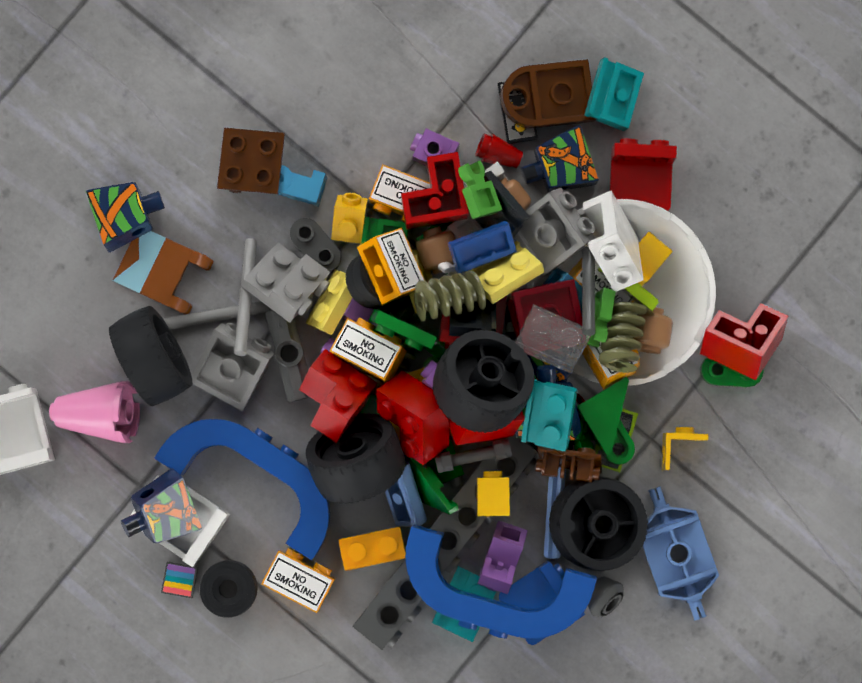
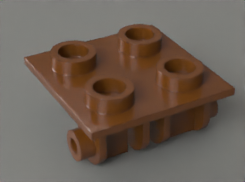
[217,128,285,194]
[535,446,602,482]

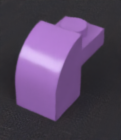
[478,520,528,594]

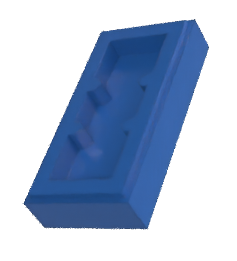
[448,221,517,273]

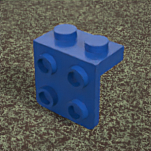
[498,560,585,645]

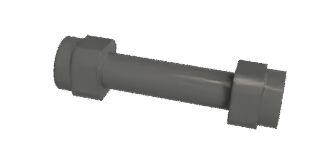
[435,439,512,473]

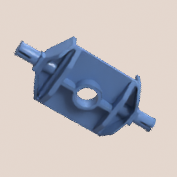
[643,486,719,621]

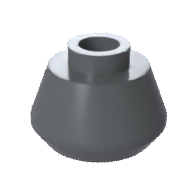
[588,576,624,617]

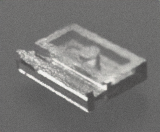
[515,305,591,374]

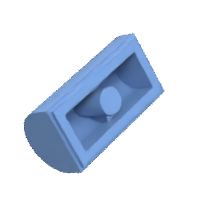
[385,460,427,527]

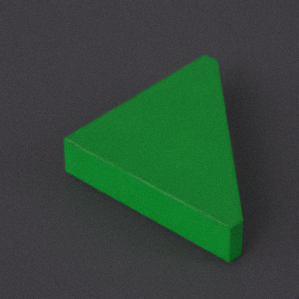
[577,377,629,457]
[405,455,459,515]

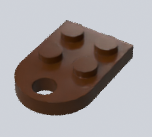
[500,59,597,128]

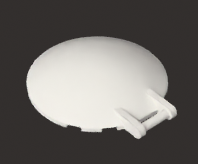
[506,199,716,386]

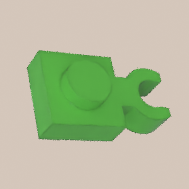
[458,161,502,220]
[586,287,616,348]

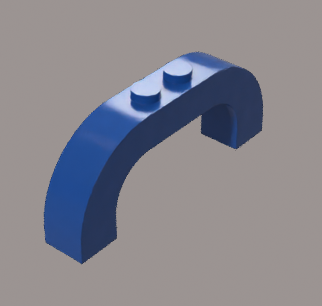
[154,419,330,560]
[405,524,597,639]

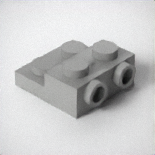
[514,188,596,278]
[240,242,330,323]
[191,323,275,412]

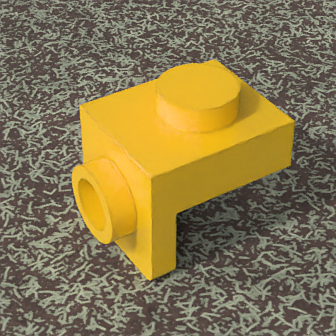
[331,193,368,244]

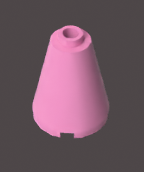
[49,381,140,443]

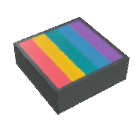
[161,562,199,598]

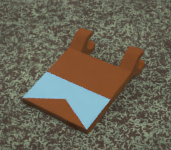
[112,231,214,314]

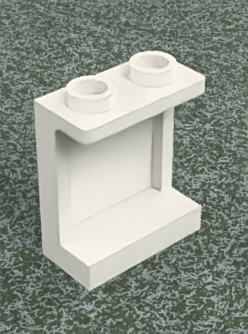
[583,190,644,291]
[0,384,55,475]
[130,475,230,567]

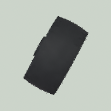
[109,306,193,406]
[433,330,535,433]
[305,413,405,504]
[549,476,648,571]

